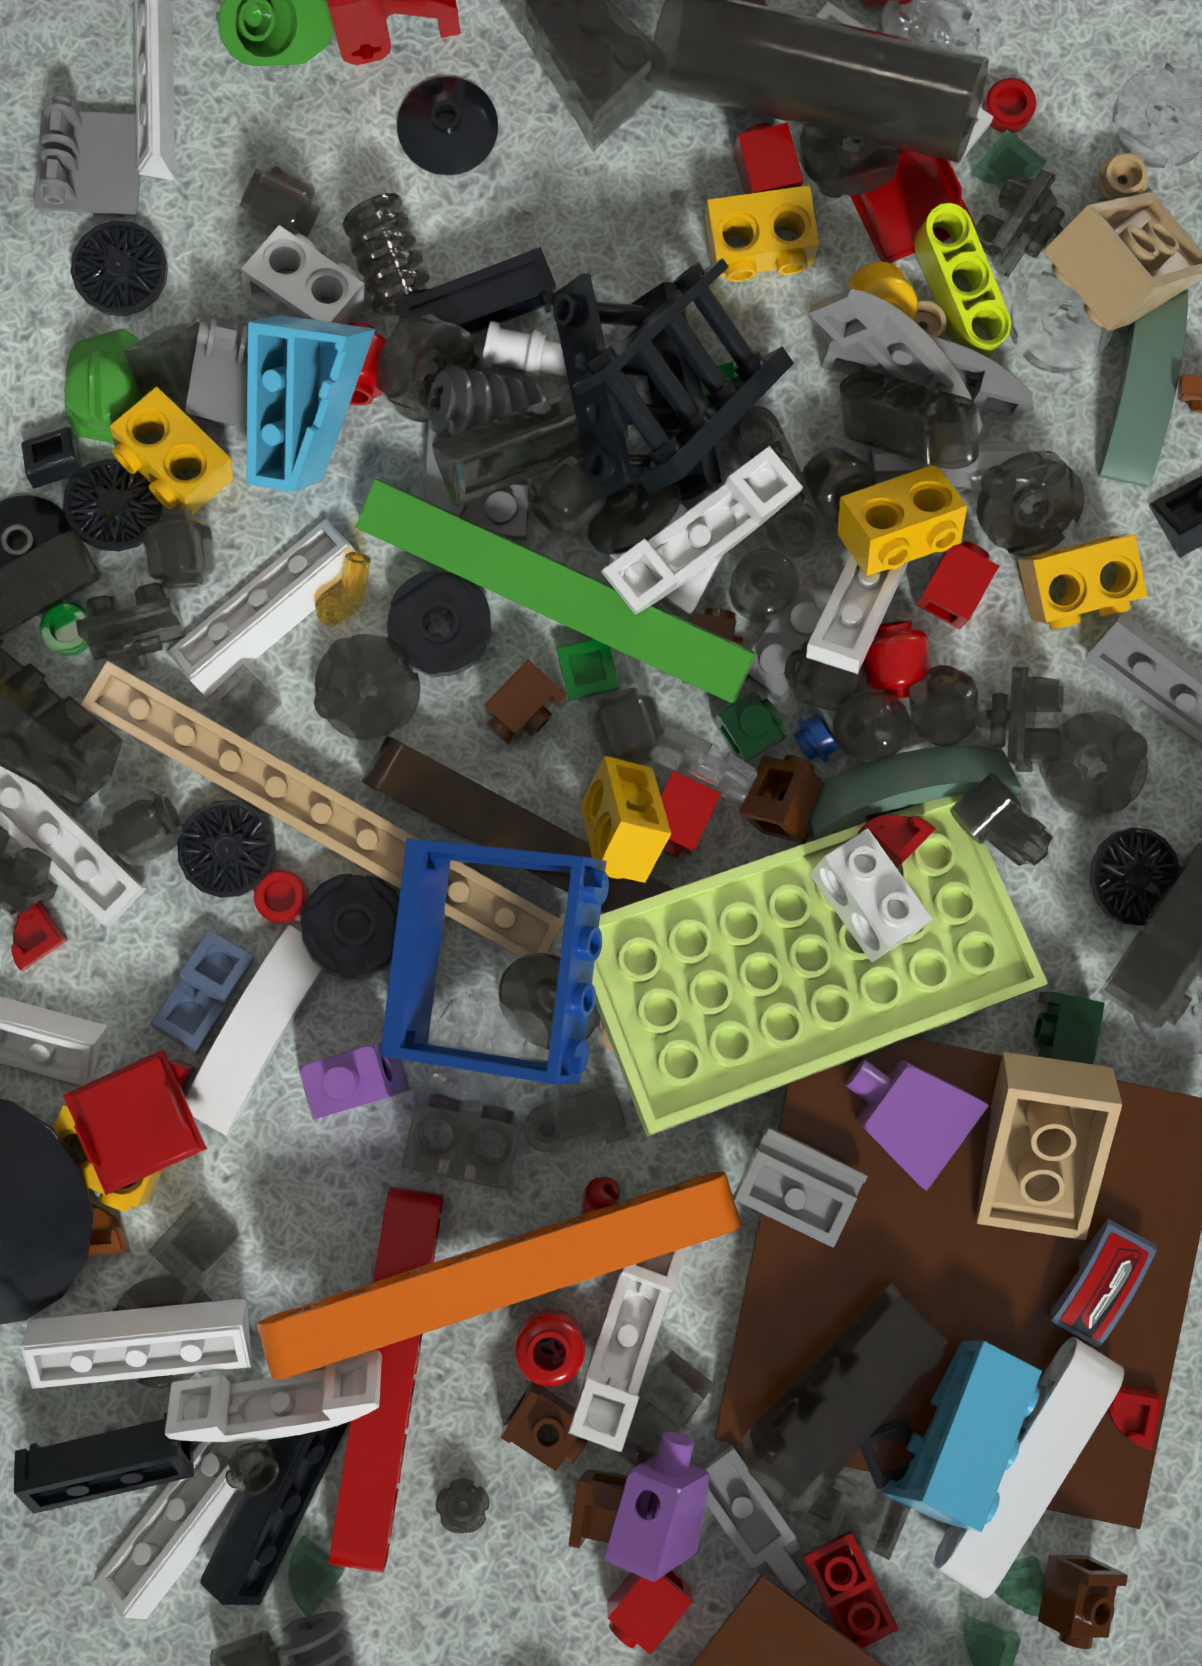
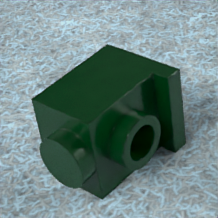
[714,691,786,766]
[1034,992,1105,1064]

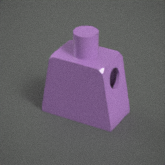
[298,1042,409,1120]
[845,1059,989,1191]
[604,1432,710,1582]

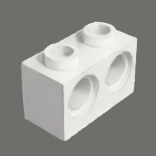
[241,225,364,325]
[809,828,933,963]

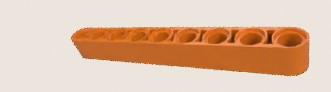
[256,1172,741,1380]

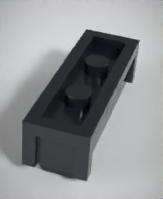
[394,247,556,359]
[14,1412,194,1514]

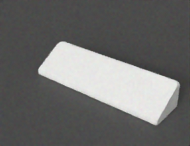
[134,0,175,180]
[167,519,366,699]
[0,996,107,1086]
[21,1299,252,1389]
[94,1439,268,1619]

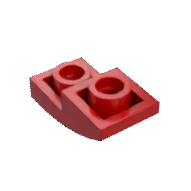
[802,1530,899,1648]

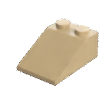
[1043,192,1202,331]
[976,1051,1122,1240]

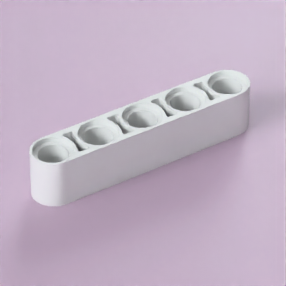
[934,1337,1124,1598]

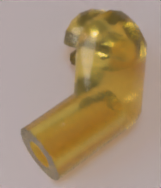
[315,552,371,626]

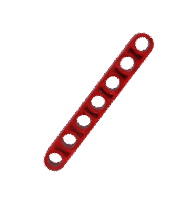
[329,1186,444,1573]

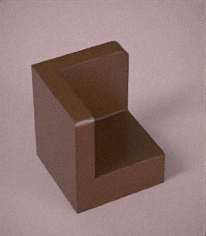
[568,1469,628,1549]

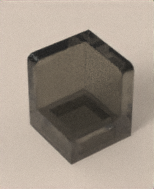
[123,322,200,397]
[148,1197,240,1289]

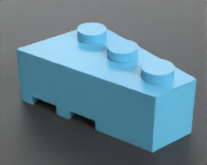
[246,315,376,492]
[882,1341,1042,1532]

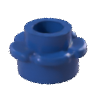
[794,713,840,763]

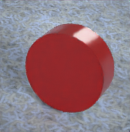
[983,78,1036,134]
[254,870,309,923]

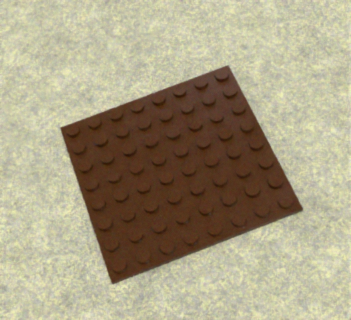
[714,1037,1202,1529]

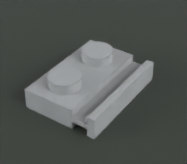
[733,1125,868,1248]

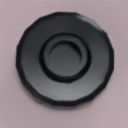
[70,220,168,316]
[63,459,163,552]
[177,800,277,898]
[1090,827,1181,926]

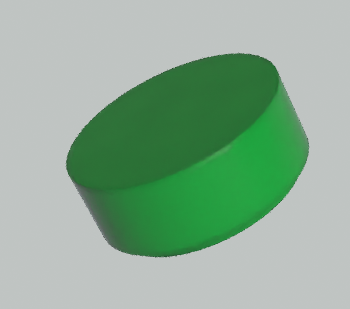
[40,602,96,656]

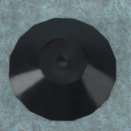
[0,1098,94,1325]

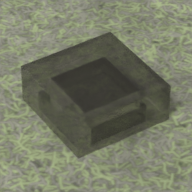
[205,664,282,739]

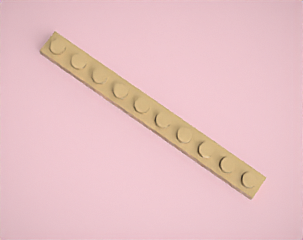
[80,661,565,968]

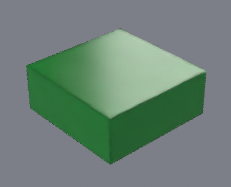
[557,640,619,701]

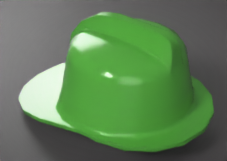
[216,0,334,66]
[64,329,149,444]

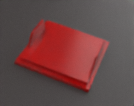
[841,144,976,263]
[63,1049,207,1195]

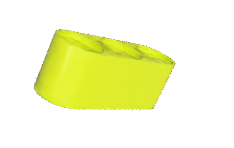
[913,203,1011,357]

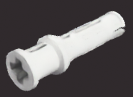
[482,321,638,390]

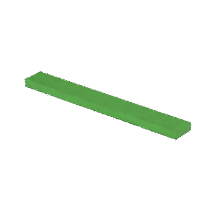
[355,479,757,703]

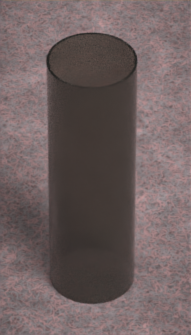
[650,0,989,163]

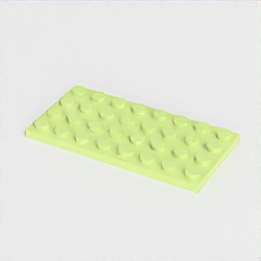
[592,793,1048,1137]

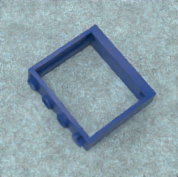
[380,838,609,1085]

